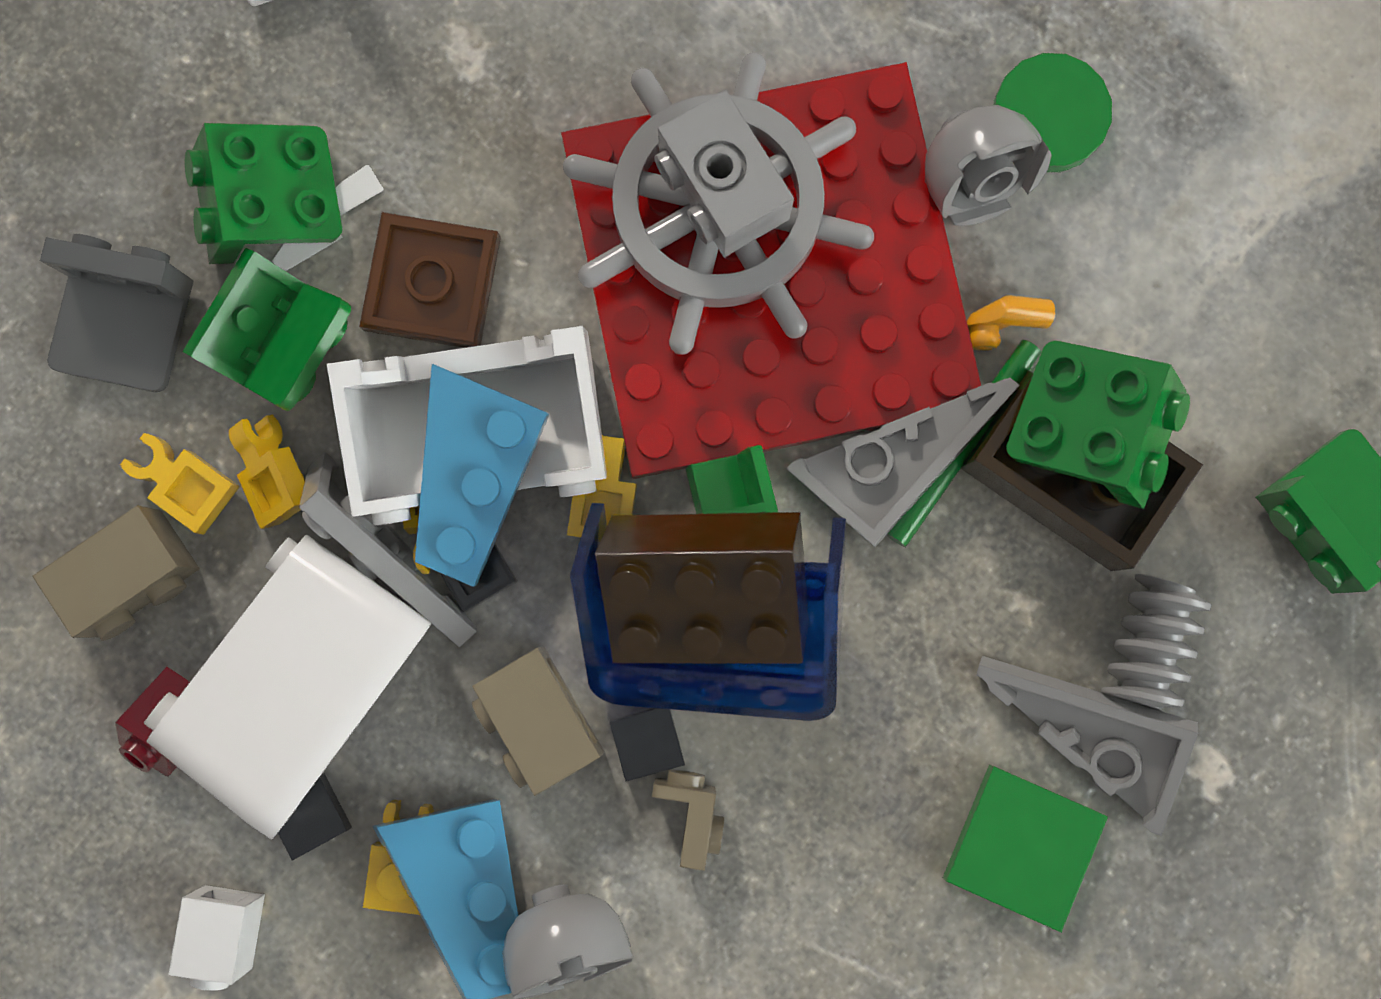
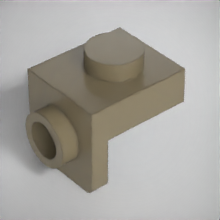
[652,770,724,871]

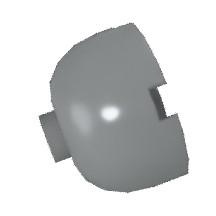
[925,105,1052,226]
[502,884,633,999]

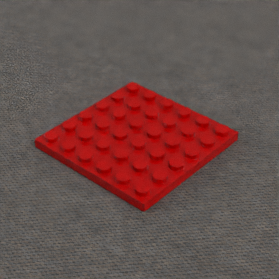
[561,62,981,479]

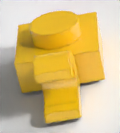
[228,414,305,530]
[567,435,637,540]

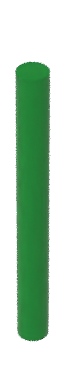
[887,339,1041,548]

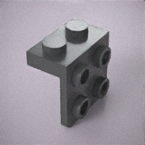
[40,234,194,392]

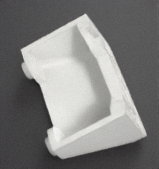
[327,326,607,525]
[144,535,432,840]

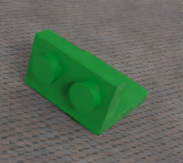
[184,123,342,264]
[182,248,351,411]
[1007,340,1190,509]
[1255,429,1381,594]

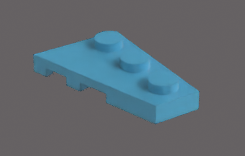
[415,364,549,587]
[372,799,518,999]

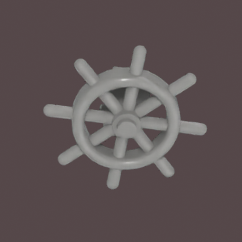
[563,52,874,354]

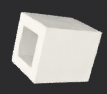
[169,885,265,990]

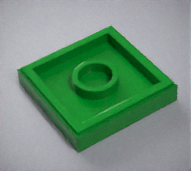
[942,764,1108,933]

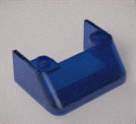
[570,503,846,721]

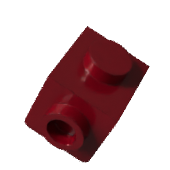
[115,667,190,777]

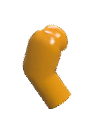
[967,295,1055,351]

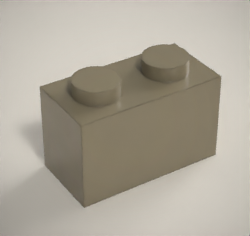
[32,505,200,641]
[472,647,604,796]

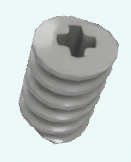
[1101,574,1212,711]

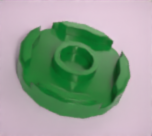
[994,53,1112,173]

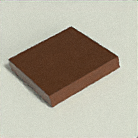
[359,212,501,348]

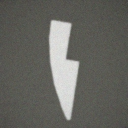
[272,165,384,271]

